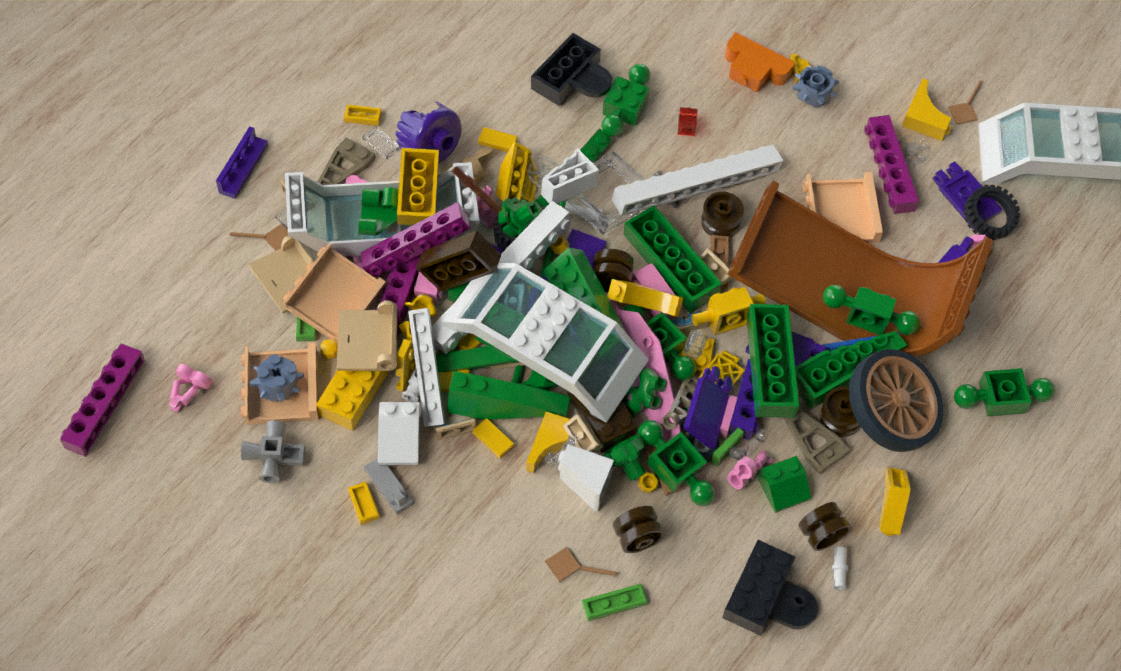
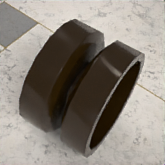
[701,191,744,238]
[592,248,634,293]
[820,387,861,437]
[798,502,852,551]
[612,505,665,554]

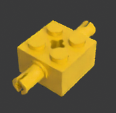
[691,286,766,335]

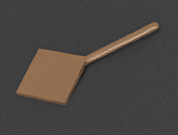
[948,80,982,125]
[229,224,288,251]
[545,547,617,582]

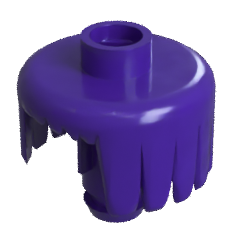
[395,101,462,164]

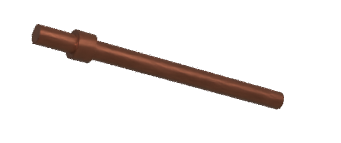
[451,166,509,224]

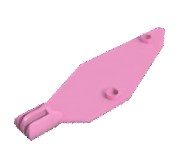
[606,293,681,442]

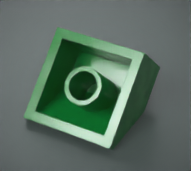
[758,456,812,513]

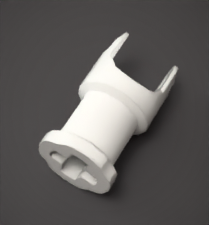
[402,369,420,402]

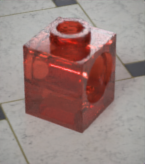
[677,107,698,136]

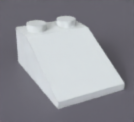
[378,402,420,465]

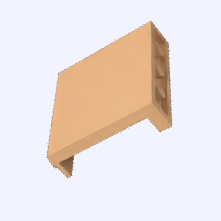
[803,172,883,243]
[283,243,386,343]
[241,342,319,425]

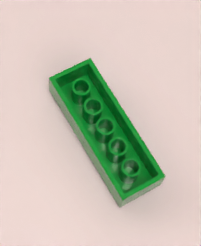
[623,205,722,313]
[543,247,626,365]
[746,304,799,418]

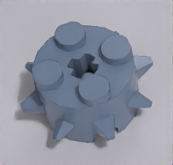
[792,65,840,108]
[250,354,304,402]

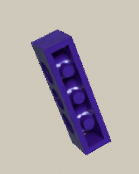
[727,359,759,440]

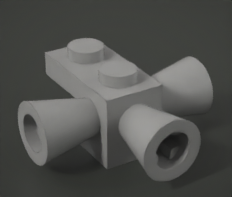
[241,420,305,483]

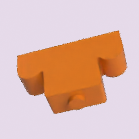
[725,32,796,92]

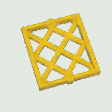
[699,352,745,393]

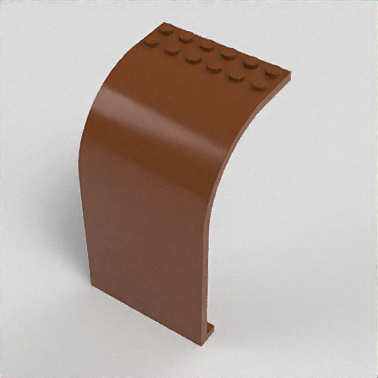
[727,180,993,356]

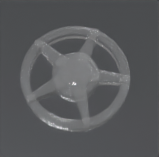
[898,135,930,164]
[528,156,559,188]

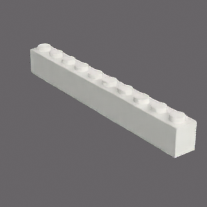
[612,145,783,216]
[432,201,571,354]

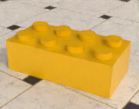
[397,148,439,225]
[316,371,389,431]

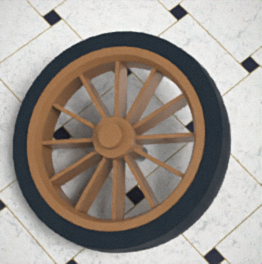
[849,349,943,452]

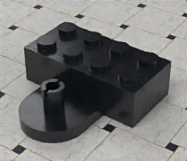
[531,33,612,106]
[722,540,818,636]

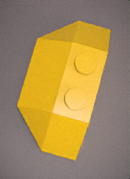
[495,141,538,203]

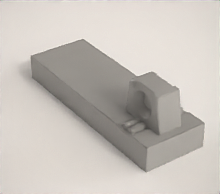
[364,458,414,515]

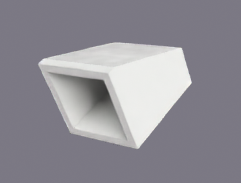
[558,444,614,512]

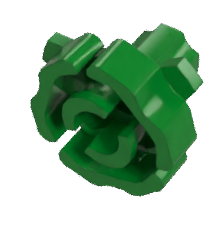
[498,198,541,237]
[602,434,646,481]

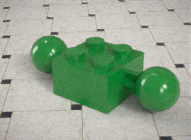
[601,63,651,137]
[822,285,920,335]
[624,304,696,381]
[954,368,1055,417]
[638,420,716,507]

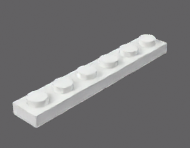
[408,308,445,428]

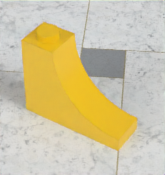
[902,78,952,141]
[607,279,683,316]
[526,412,591,473]
[878,466,911,536]

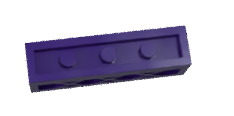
[216,126,268,199]

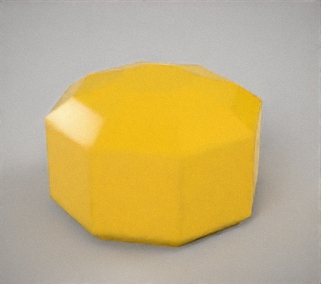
[550,236,570,255]
[320,339,338,359]
[638,472,658,493]

